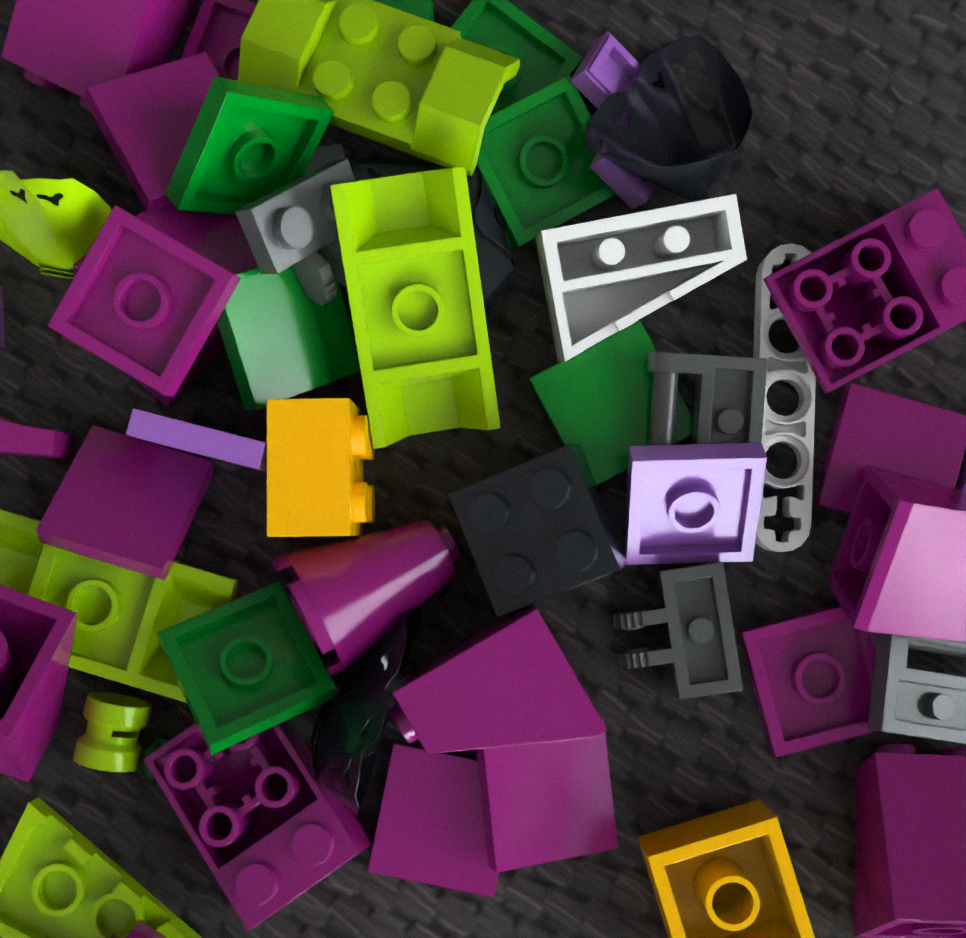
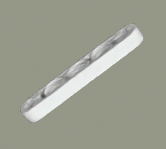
[753,243,816,552]

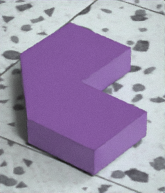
[570,31,656,210]

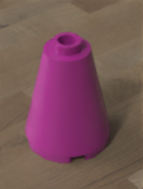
[272,520,460,678]

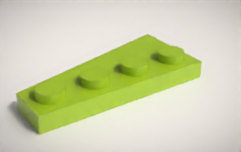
[0,797,202,938]

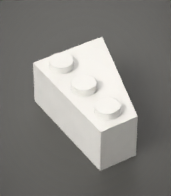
[535,194,747,362]

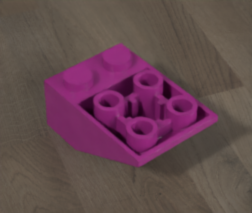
[763,188,966,394]
[144,721,374,932]

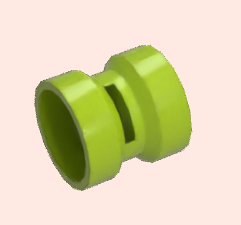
[73,692,152,772]

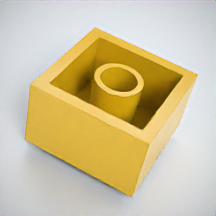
[267,398,375,537]
[637,799,815,938]

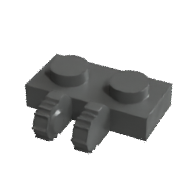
[235,159,356,306]
[612,562,743,700]

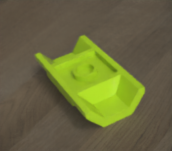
[238,0,520,177]
[330,166,501,449]
[0,508,238,703]

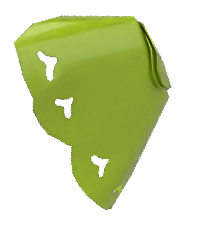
[0,170,112,279]

